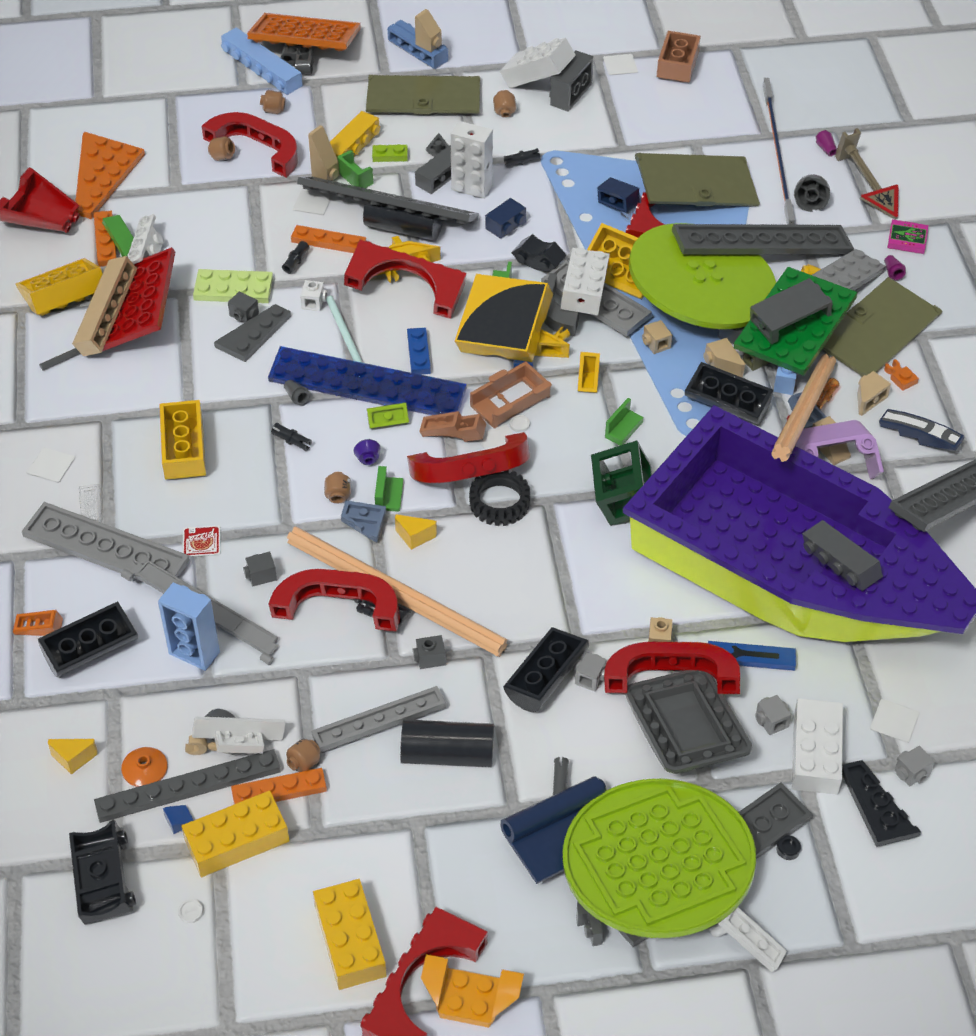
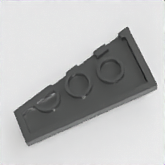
[214,304,291,362]

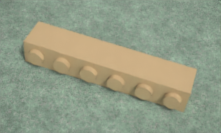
[72,256,137,356]

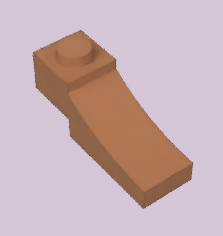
[419,411,486,442]

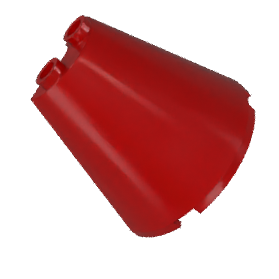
[0,167,80,233]

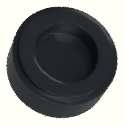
[776,835,801,860]

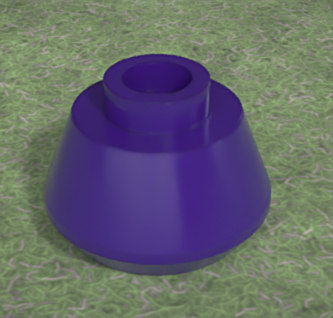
[353,439,381,465]

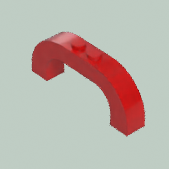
[202,112,298,178]
[407,432,530,483]
[268,569,400,632]
[604,642,740,694]

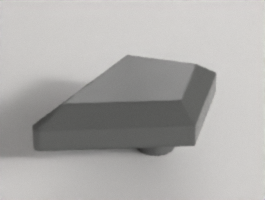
[426,133,449,157]

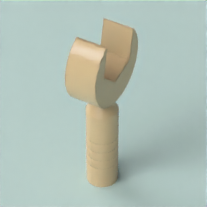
[185,735,217,755]

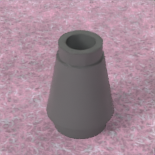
[284,380,309,405]

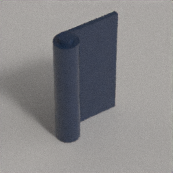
[500,776,606,884]

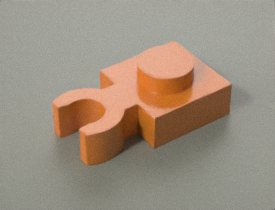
[884,359,919,391]

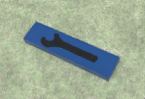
[708,641,796,671]

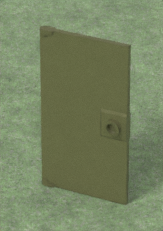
[366,75,481,115]
[635,153,760,206]
[823,277,942,377]

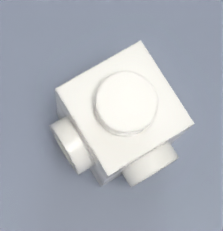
[300,280,327,311]

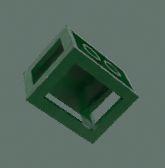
[591,440,652,526]

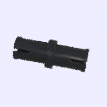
[504,148,540,167]
[282,241,309,273]
[271,423,312,451]

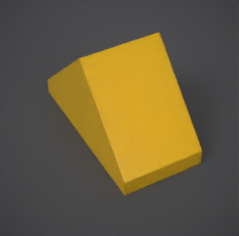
[577,352,600,392]
[395,514,437,550]
[48,739,97,775]

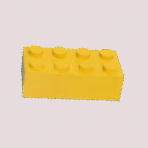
[159,400,206,480]
[181,790,289,877]
[313,878,387,990]

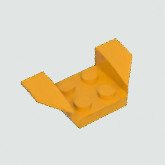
[421,954,524,1028]

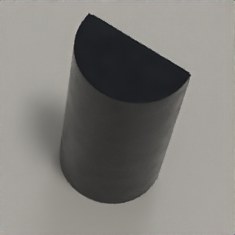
[363,204,443,241]
[685,362,774,425]
[38,601,138,677]
[503,627,589,712]
[400,719,494,767]

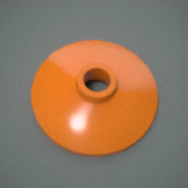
[121,747,168,787]

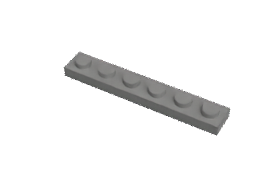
[311,686,446,752]

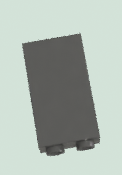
[750,278,833,344]

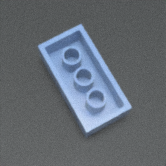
[158,582,220,671]

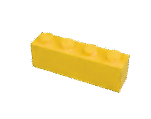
[330,111,380,157]

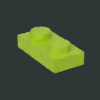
[372,144,408,162]
[366,403,409,428]

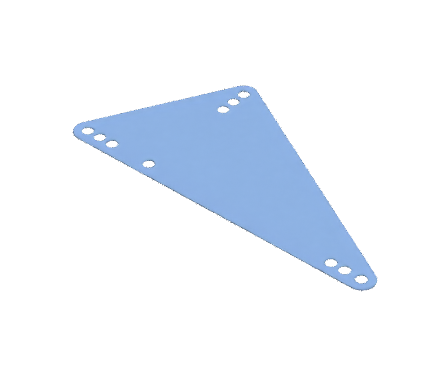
[541,150,749,436]

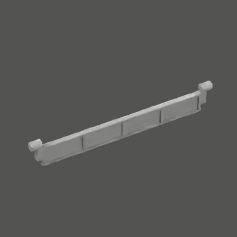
[121,560,278,665]

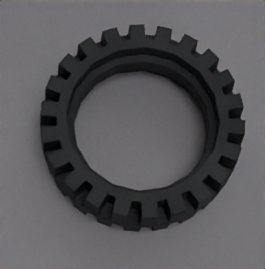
[469,470,530,526]

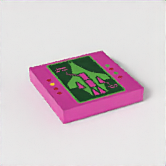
[887,219,929,254]

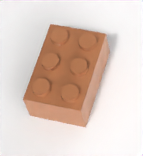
[657,31,701,83]

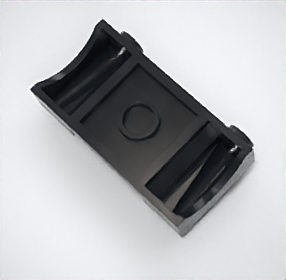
[69,820,136,925]

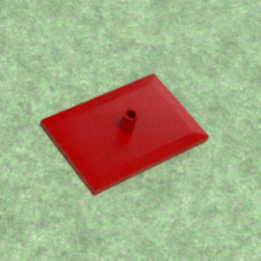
[102,247,176,351]

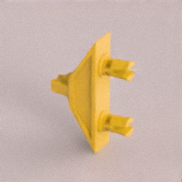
[376,236,441,283]
[535,327,570,358]

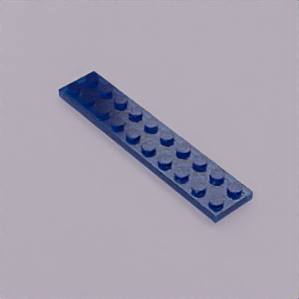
[268,346,467,415]

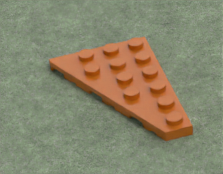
[75,132,145,219]

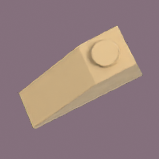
[308,125,339,181]

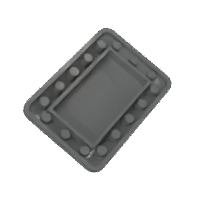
[625,670,752,774]

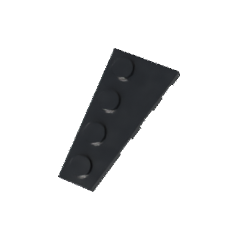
[842,760,921,847]

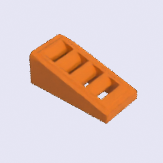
[13,610,63,636]

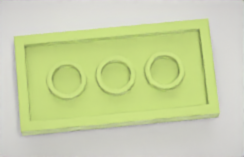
[193,269,273,303]

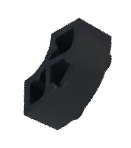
[511,234,567,271]

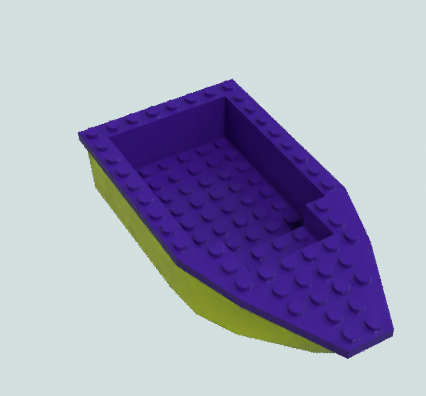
[623,405,976,642]

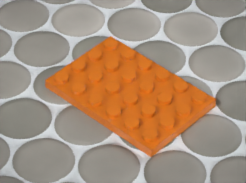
[247,13,361,51]

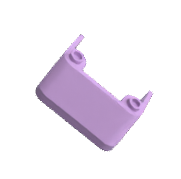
[795,420,884,479]

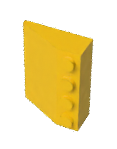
[587,223,644,299]
[15,258,103,316]

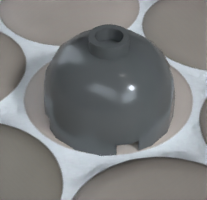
[794,174,830,212]

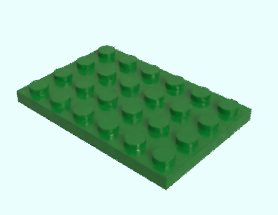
[734,267,857,376]

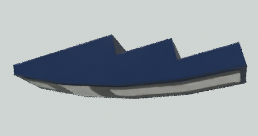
[879,409,964,451]

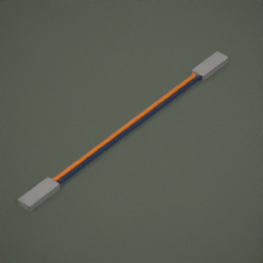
[763,78,795,225]

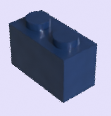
[597,177,640,213]
[485,198,526,239]

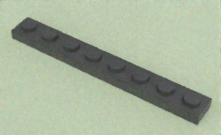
[94,749,281,823]

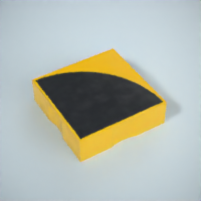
[455,274,553,362]

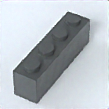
[415,145,451,194]
[802,520,883,591]

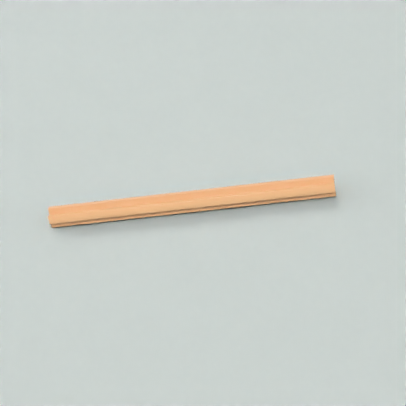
[771,354,836,462]
[287,526,508,657]

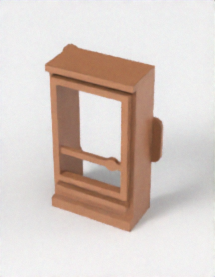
[470,361,551,429]

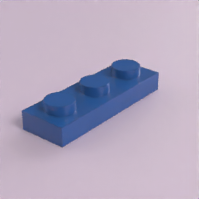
[407,327,431,375]

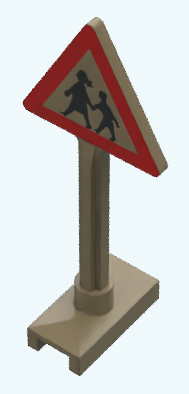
[835,128,899,220]

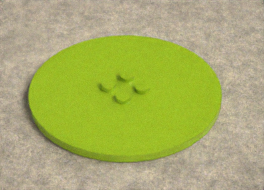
[629,223,776,329]
[563,779,756,938]

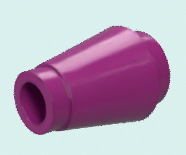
[816,130,837,156]
[884,255,906,280]

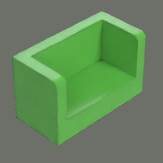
[337,150,373,188]

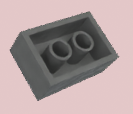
[549,50,594,112]

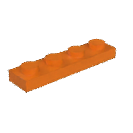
[94,210,117,267]
[291,225,366,253]
[231,768,327,804]

